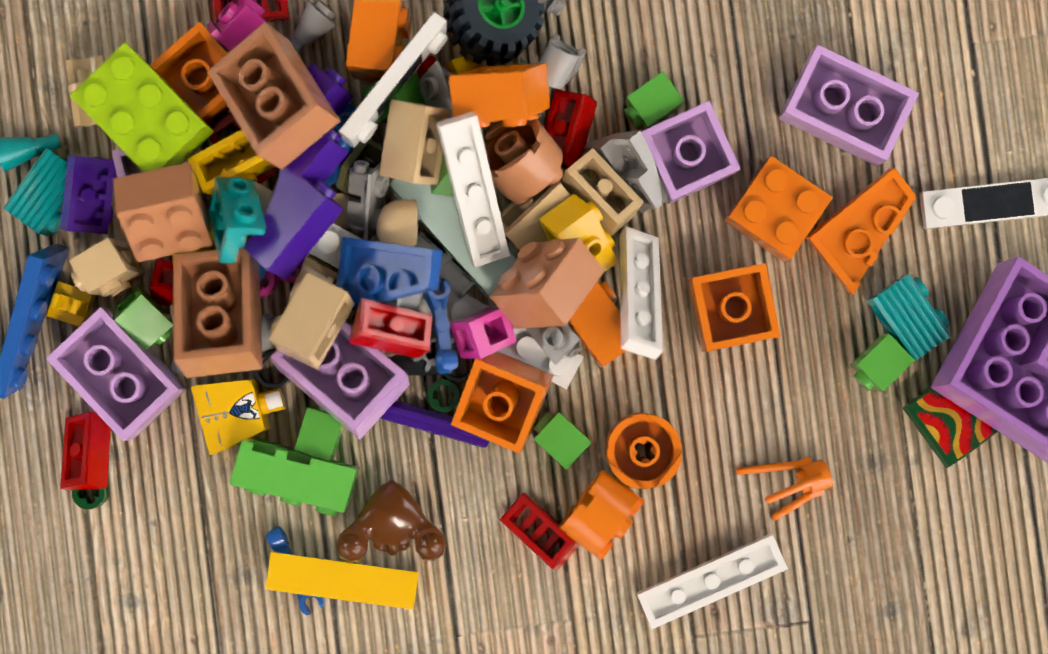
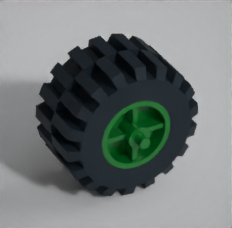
[443,0,545,66]

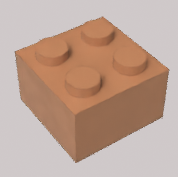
[113,162,213,262]
[489,238,604,328]

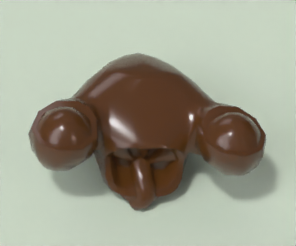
[336,479,447,562]

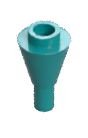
[0,133,62,173]

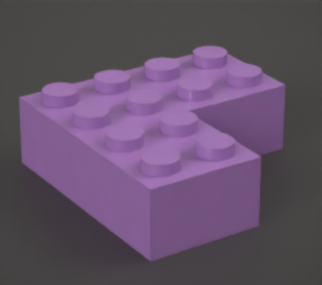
[930,256,1048,463]

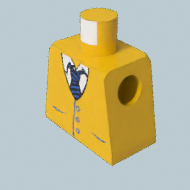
[191,379,286,455]

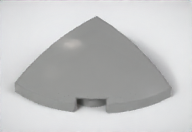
[584,130,662,209]

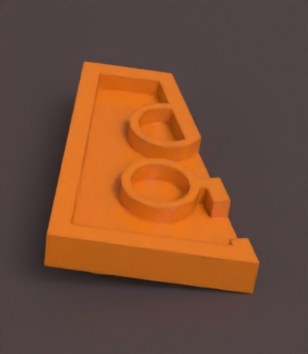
[806,168,917,295]

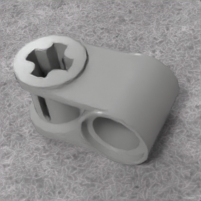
[539,33,588,89]

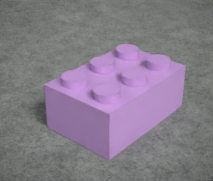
[778,44,919,166]
[46,307,187,441]
[270,322,410,440]

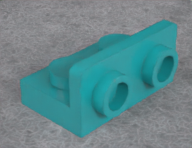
[208,177,266,263]

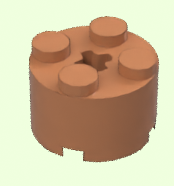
[484,119,563,205]

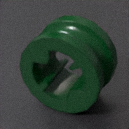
[427,379,461,413]
[72,484,109,509]

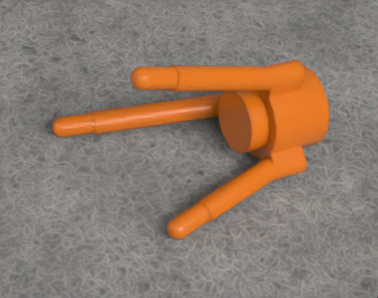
[736,456,833,521]

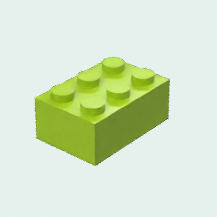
[69,42,214,172]

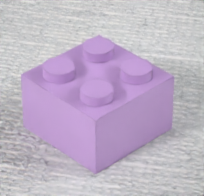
[641,101,741,205]

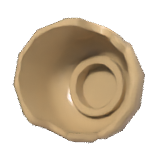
[376,199,418,246]

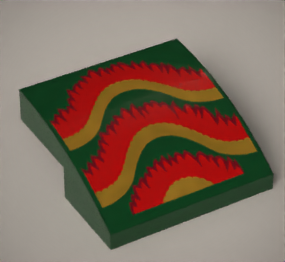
[902,386,998,468]

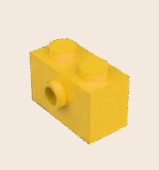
[187,129,276,196]
[538,194,618,273]

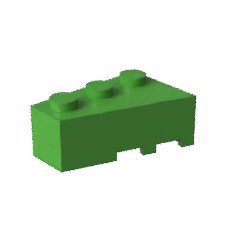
[229,437,360,517]

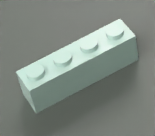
[389,162,518,299]

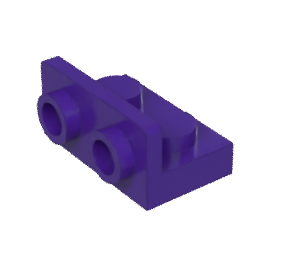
[60,154,118,234]

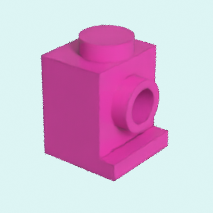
[206,0,269,51]
[450,307,517,359]

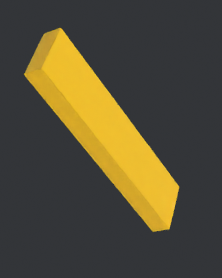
[265,552,419,610]

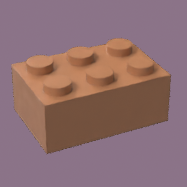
[207,22,340,169]
[174,248,262,378]

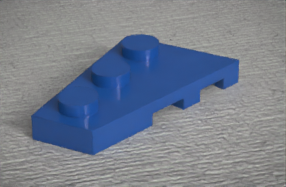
[337,237,442,311]

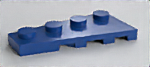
[0,243,70,399]

